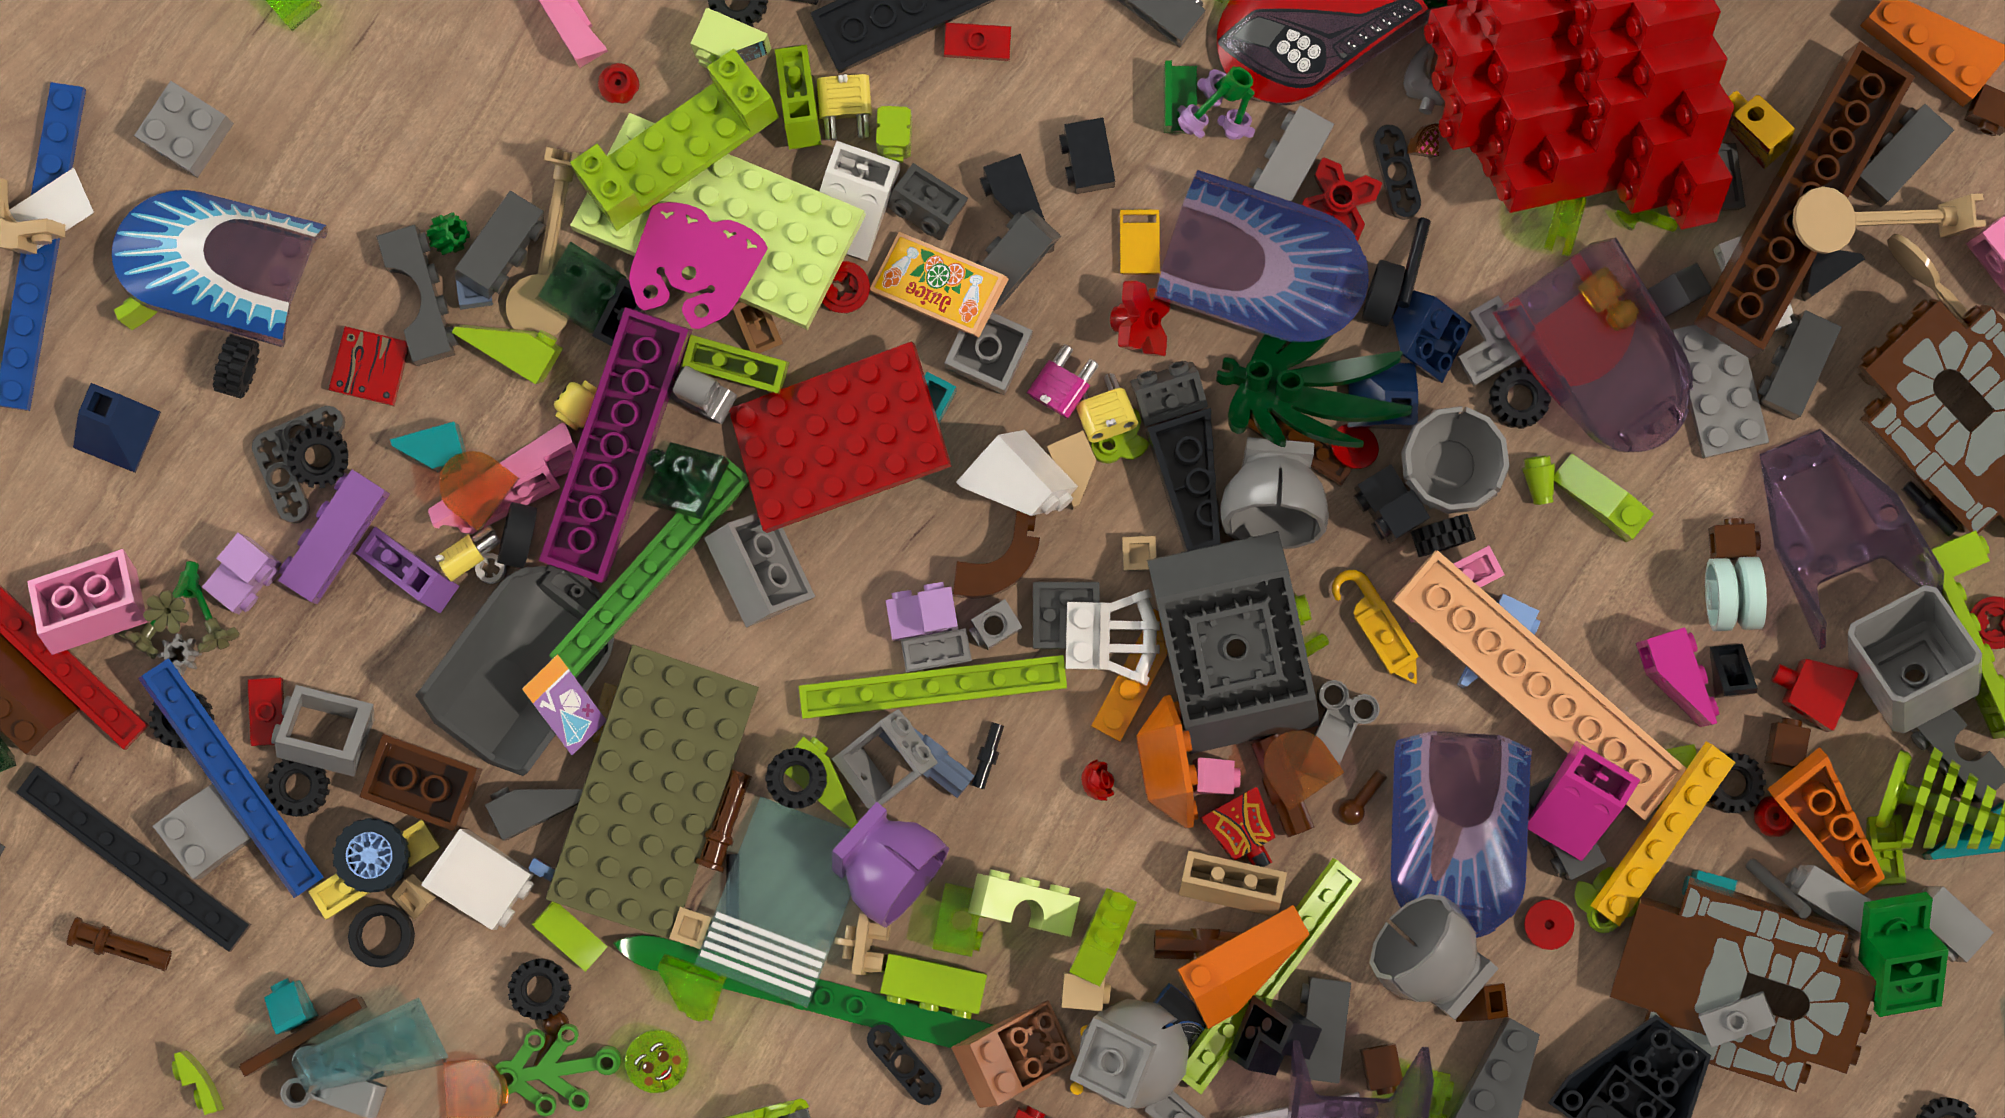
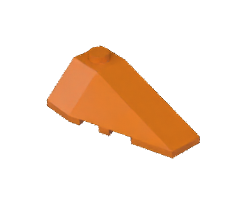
[1175,905,1310,1029]

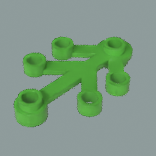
[491,1024,622,1116]

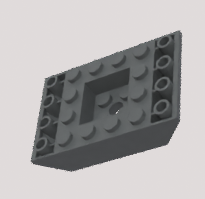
[1147,531,1320,754]

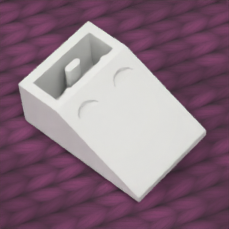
[819,141,900,261]

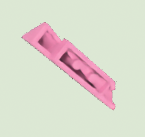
[538,0,608,68]
[428,423,578,534]

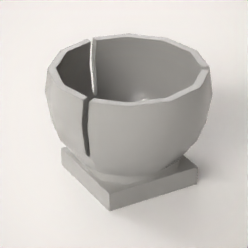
[1401,406,1509,514]
[1220,437,1329,549]
[1369,894,1499,1020]
[1070,999,1189,1109]

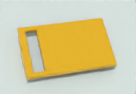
[1120,210,1160,275]

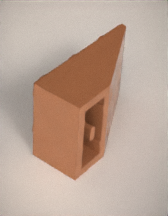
[951,1000,1076,1108]

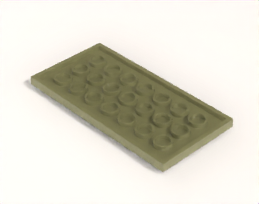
[545,644,759,941]

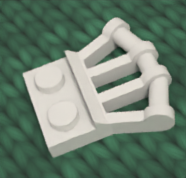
[1065,589,1160,686]

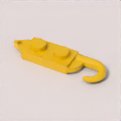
[1332,569,1419,684]

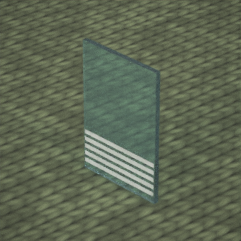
[694,796,851,1008]

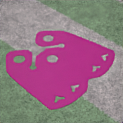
[629,202,768,329]

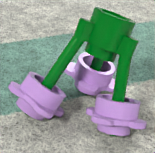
[1178,66,1255,140]

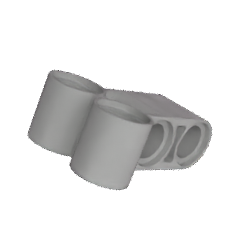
[670,366,737,425]
[1299,680,1380,783]
[280,1044,387,1118]

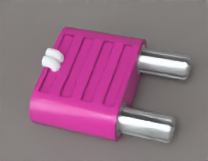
[1026,344,1099,419]

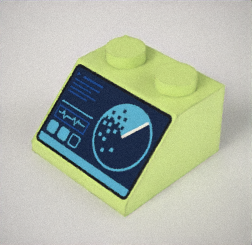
[690,8,771,68]

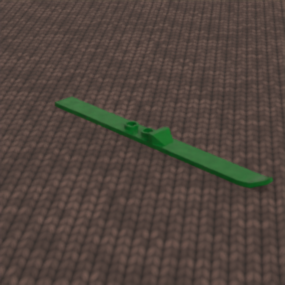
[613,935,994,1048]

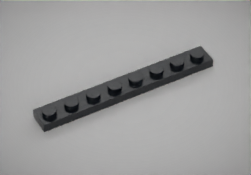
[16,766,252,952]

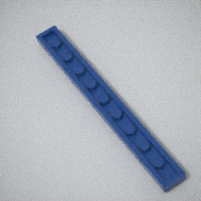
[0,82,86,411]

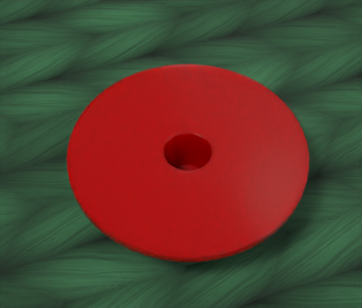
[1331,424,1379,469]
[1524,899,1575,950]

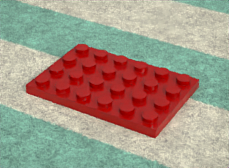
[729,341,952,533]

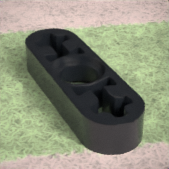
[1373,125,1421,220]
[867,1022,942,1105]

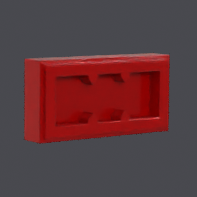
[944,23,1011,61]
[248,677,284,746]

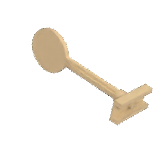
[506,147,581,336]
[1793,187,1986,254]
[1887,234,1968,324]

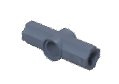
[879,728,975,798]

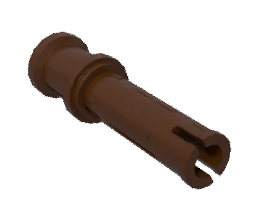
[695,770,752,873]
[67,917,172,972]

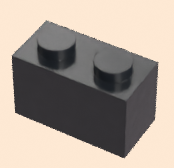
[1059,117,1116,194]

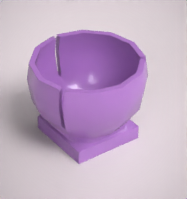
[832,802,950,928]

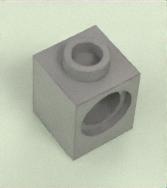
[969,599,1022,650]

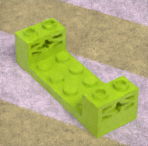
[570,48,779,231]
[1911,530,2005,739]

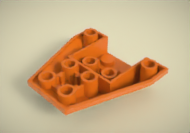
[1136,695,1198,828]

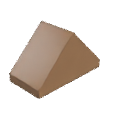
[733,301,783,353]

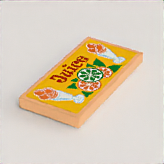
[870,232,1009,338]

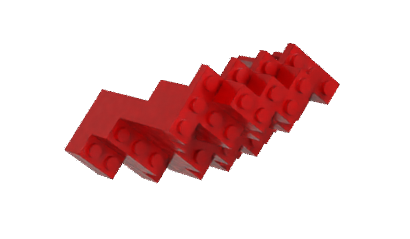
[1424,0,1735,230]

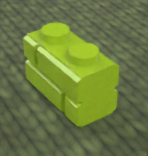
[876,106,912,163]

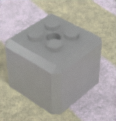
[1848,585,1982,733]

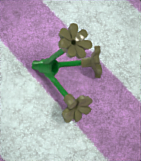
[118,561,240,659]

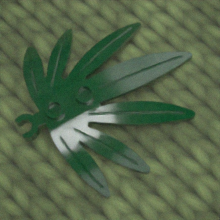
[1216,291,1413,448]

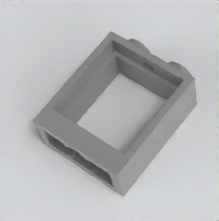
[271,685,375,777]
[832,709,938,810]
[1784,865,1872,936]

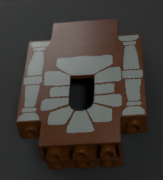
[1857,299,2005,534]
[1610,877,1876,1092]

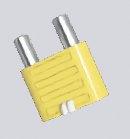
[817,74,872,141]
[1076,373,1138,443]
[435,525,500,582]

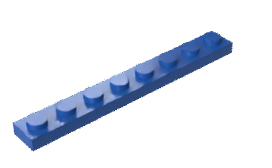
[138,658,324,898]

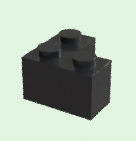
[1354,464,1430,544]
[1227,995,1322,1076]

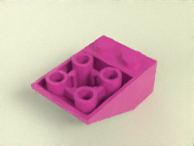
[1636,627,1719,727]
[1529,740,1640,861]

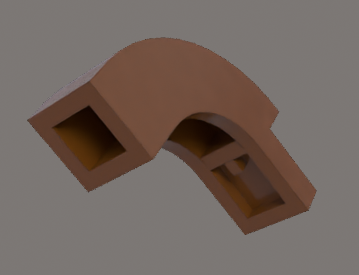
[953,510,1040,599]

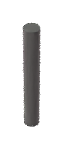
[1746,859,1811,918]

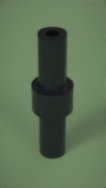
[1901,480,1958,537]
[972,722,1004,790]

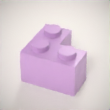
[202,533,281,614]
[886,582,958,641]

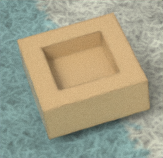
[1122,536,1156,571]
[392,873,436,920]
[669,907,713,949]

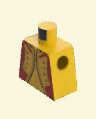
[1728,91,1795,169]

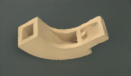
[0,178,65,254]

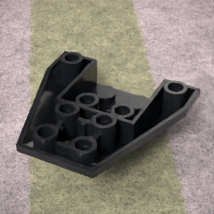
[1548,1014,1712,1118]

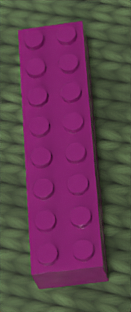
[539,307,693,583]

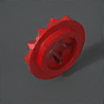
[822,261,870,314]
[1970,596,2005,649]

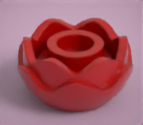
[598,63,640,104]
[1081,759,1115,801]
[1754,796,1795,837]

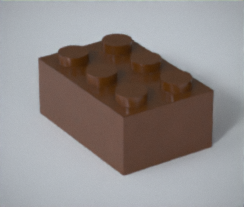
[359,734,483,832]

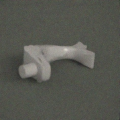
[1403,43,1444,115]

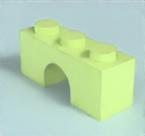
[968,869,1080,937]

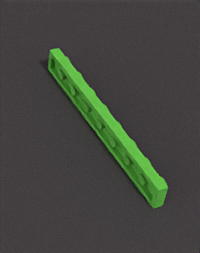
[549,457,749,678]

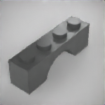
[376,225,458,366]

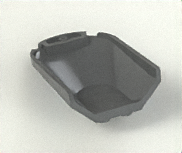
[415,564,614,776]

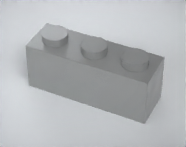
[1248,105,1334,204]

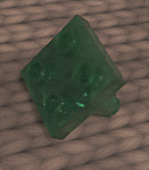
[535,242,627,334]
[642,442,730,519]

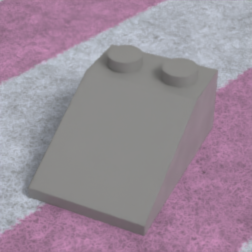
[153,784,252,879]

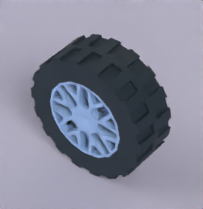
[332,818,410,893]

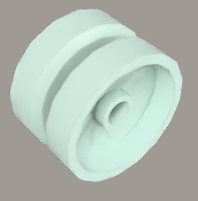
[1705,556,1767,631]

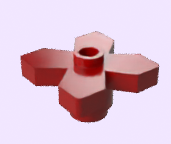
[1301,157,1382,242]
[1110,281,1170,356]

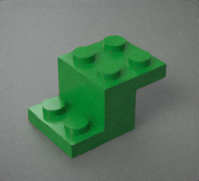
[1858,892,1949,1017]

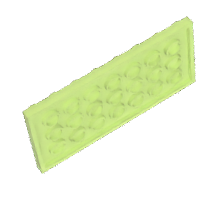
[570,113,866,330]

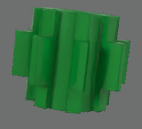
[426,212,470,255]

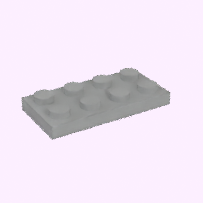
[1671,325,1769,459]

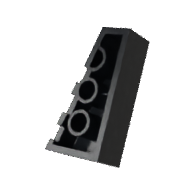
[1146,408,1220,552]

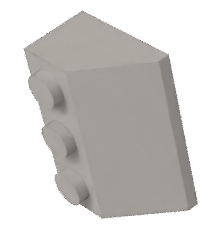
[704,513,815,628]

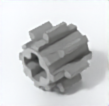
[157,634,202,676]

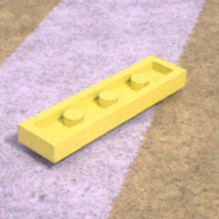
[308,820,441,920]

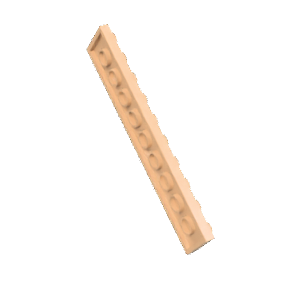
[1392,550,1687,821]

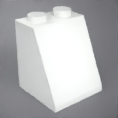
[956,430,1078,516]
[421,829,535,930]

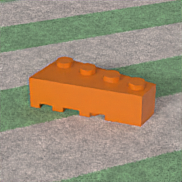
[1860,0,2005,107]
[1767,747,1885,895]

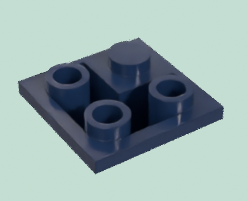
[1393,290,1472,383]
[1347,363,1418,430]
[73,383,161,473]

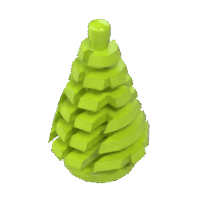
[1875,747,2005,849]

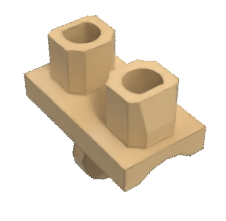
[834,913,891,975]

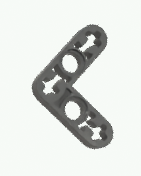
[252,406,346,523]

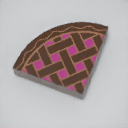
[1407,123,1439,158]

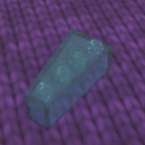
[291,998,449,1093]

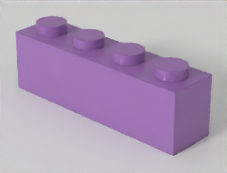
[278,469,390,604]

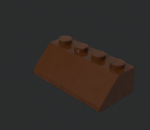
[0,633,81,756]

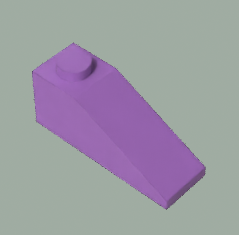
[356,527,459,613]

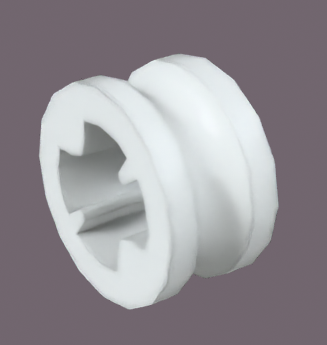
[475,553,507,584]

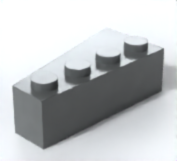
[1449,1017,1540,1118]

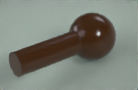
[1338,769,1387,825]
[533,1011,569,1066]

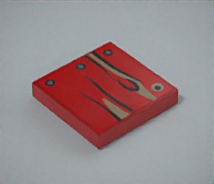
[328,326,409,407]

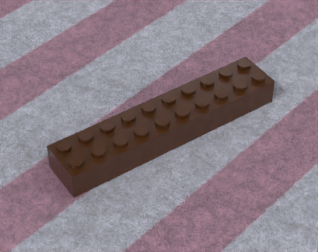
[1694,41,1915,359]

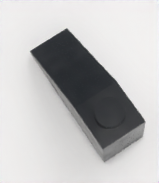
[979,154,1054,253]

